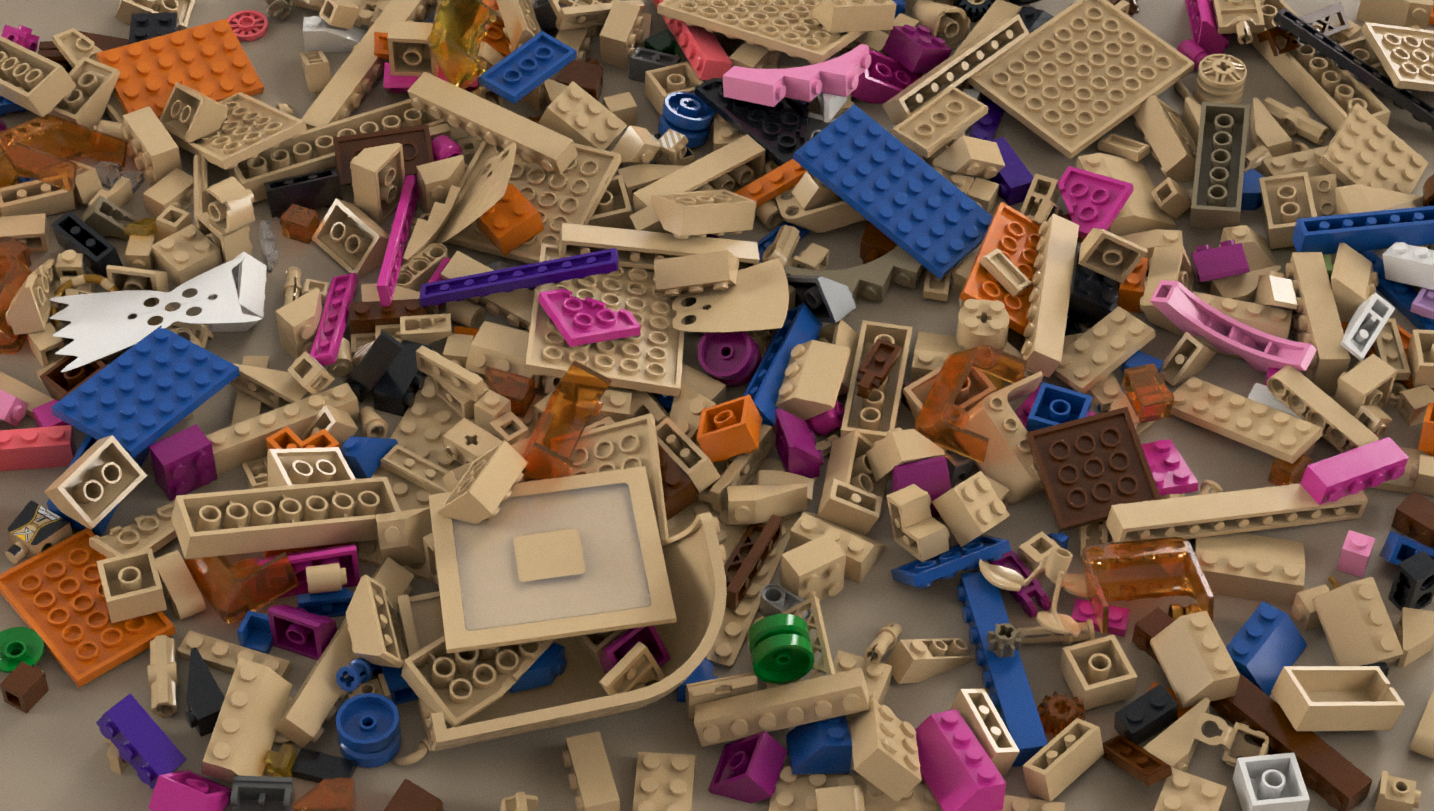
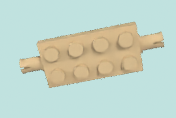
[1212,0,1265,44]

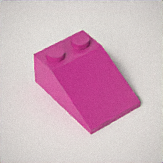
[851,49,922,104]

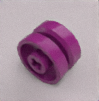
[697,331,761,387]

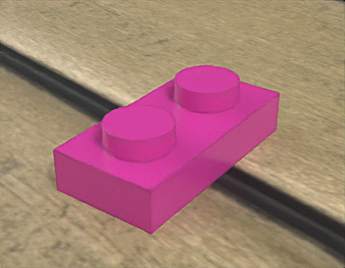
[1072,598,1130,637]

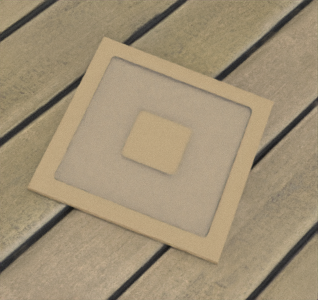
[428,466,677,654]

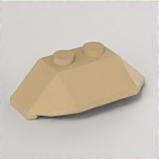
[346,574,408,668]

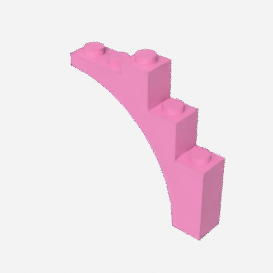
[723,44,871,107]
[1150,280,1317,372]

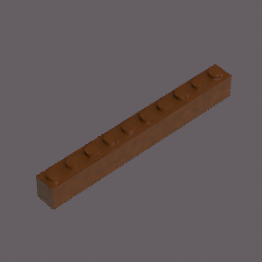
[1132,607,1372,811]

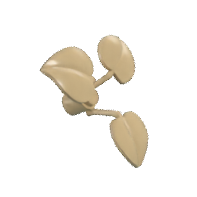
[979,547,1095,637]

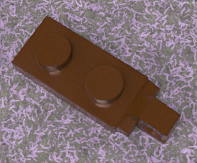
[856,339,902,399]

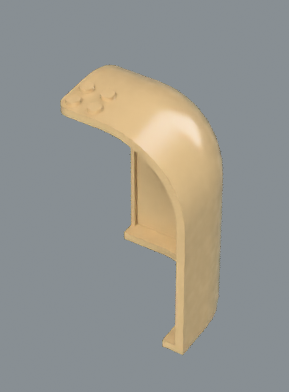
[396,512,727,752]

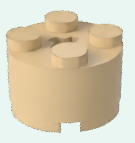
[199,176,255,235]
[956,299,1010,357]

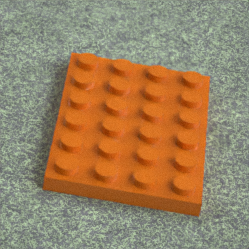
[97,19,264,119]
[959,202,1041,336]
[0,528,176,688]

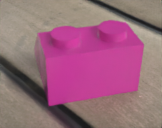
[148,769,232,811]

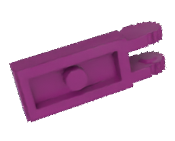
[989,551,1052,618]

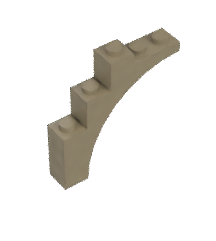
[784,245,926,316]

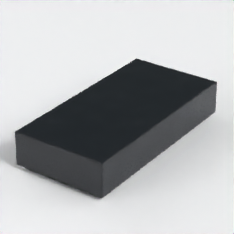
[291,748,356,790]

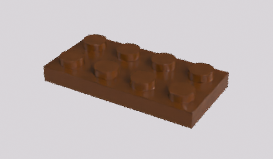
[333,124,434,186]

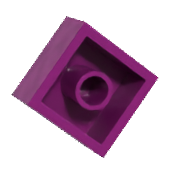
[882,24,952,73]
[149,424,218,501]

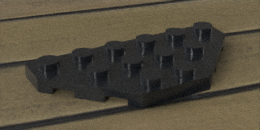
[695,78,809,166]

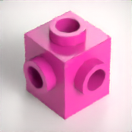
[1,24,40,52]

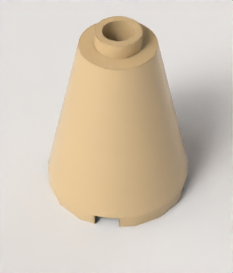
[912,0,970,49]

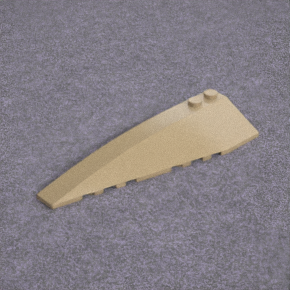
[401,635,556,727]

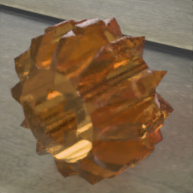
[1037,691,1085,738]

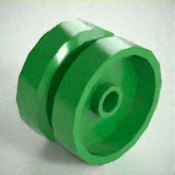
[747,614,815,684]

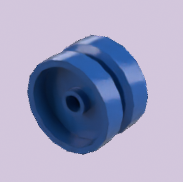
[658,92,715,148]
[335,693,402,768]

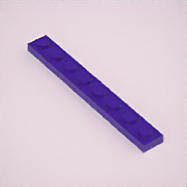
[419,248,619,307]

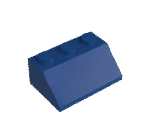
[1226,601,1307,696]

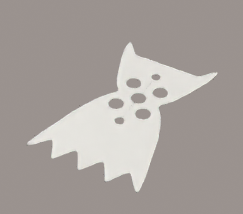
[49,257,262,372]

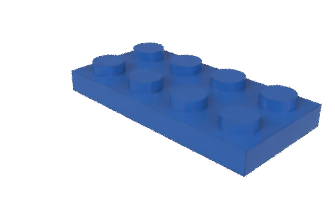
[479,31,577,104]
[891,534,1011,589]

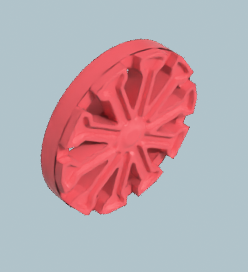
[227,10,268,42]

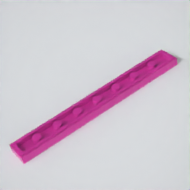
[377,175,419,307]

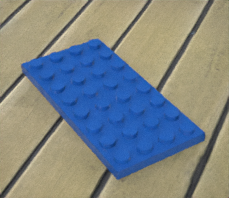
[793,104,993,280]

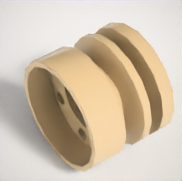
[1194,54,1247,105]

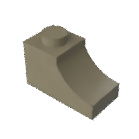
[82,195,141,241]

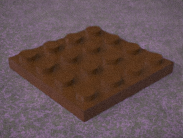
[1025,407,1161,532]

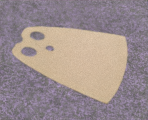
[436,142,516,244]
[672,258,789,332]

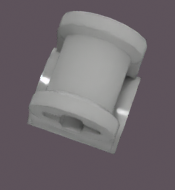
[759,584,812,620]

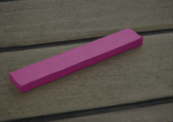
[310,273,359,366]

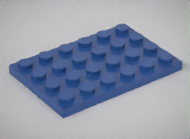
[51,326,240,458]

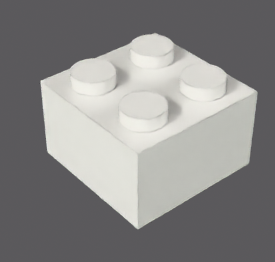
[1232,752,1310,811]

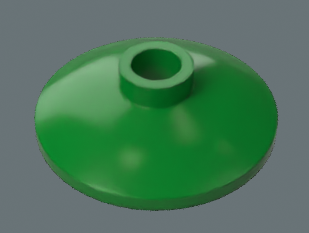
[0,627,44,673]

